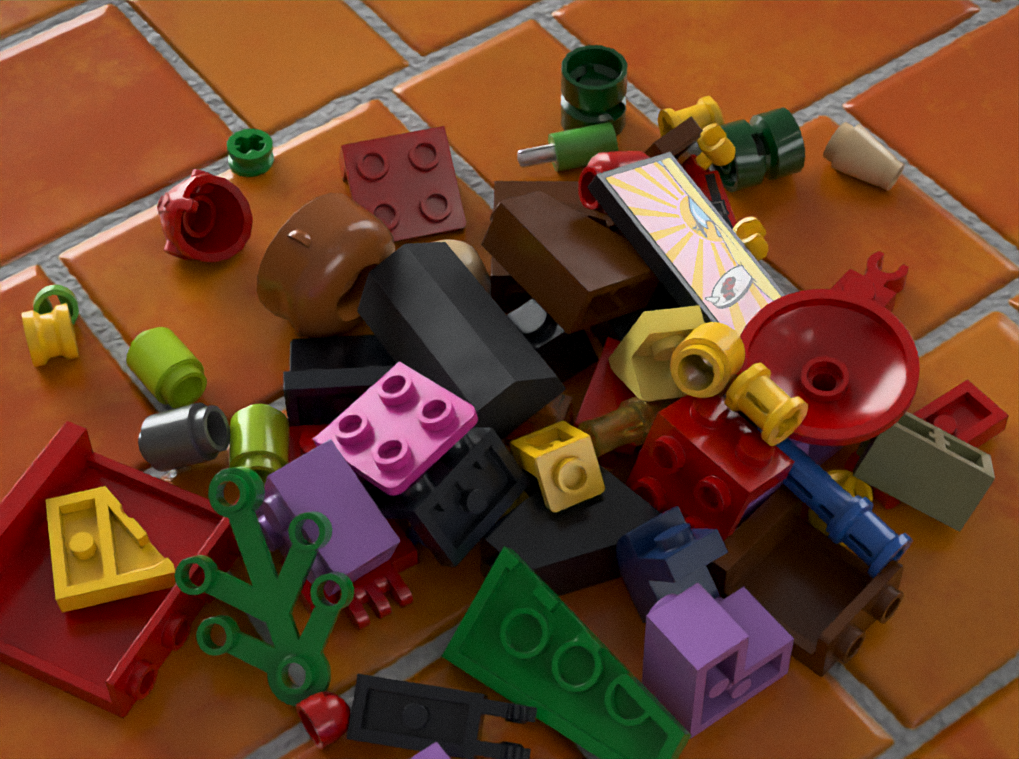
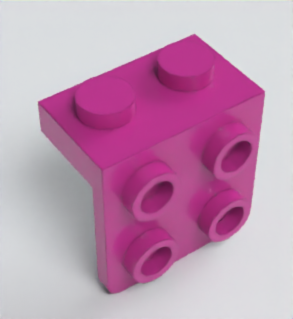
[313,362,478,496]

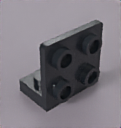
[283,335,397,427]
[362,428,531,567]

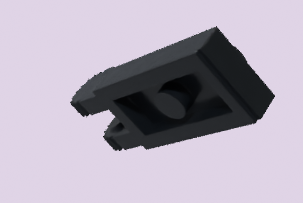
[346,674,537,759]

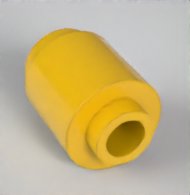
[670,322,745,398]

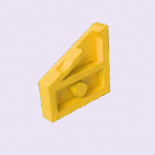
[46,486,176,613]

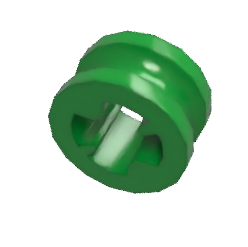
[227,129,274,177]

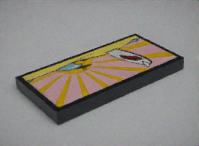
[587,152,785,336]

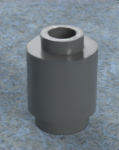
[138,403,230,472]

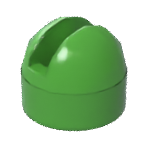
[33,284,79,324]

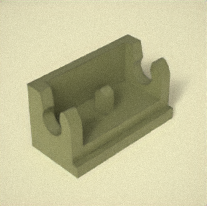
[853,411,995,532]

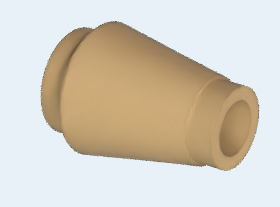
[823,122,905,191]

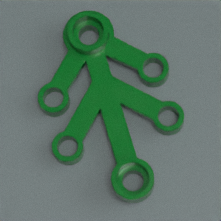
[175,467,354,706]

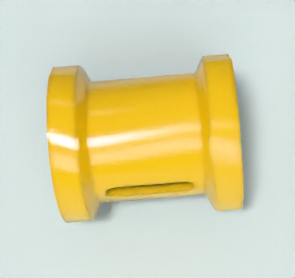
[658,96,724,142]
[724,363,808,446]

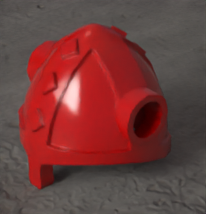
[157,169,253,263]

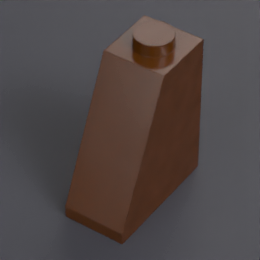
[481,190,659,334]

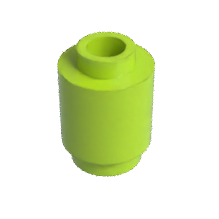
[126,327,207,409]
[229,404,289,487]

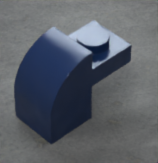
[616,506,728,623]

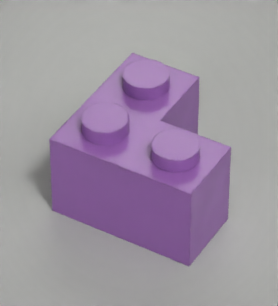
[256,439,401,597]
[642,583,794,739]

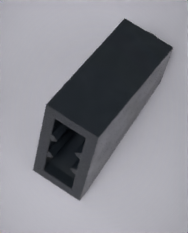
[480,463,662,596]

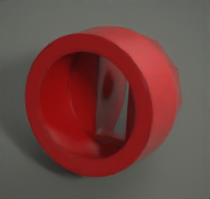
[296,691,351,750]

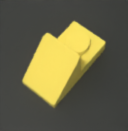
[608,305,704,402]

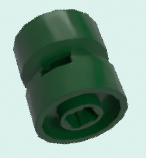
[561,45,627,136]
[713,107,805,192]

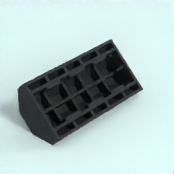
[357,242,566,440]

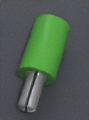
[517,122,618,172]

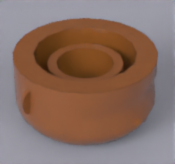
[256,193,396,338]

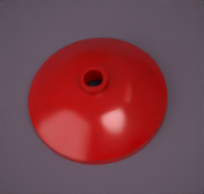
[735,289,920,446]

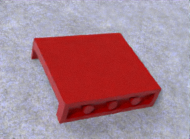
[0,421,242,719]

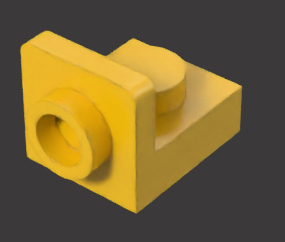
[509,421,605,512]

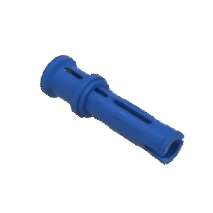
[757,428,913,579]

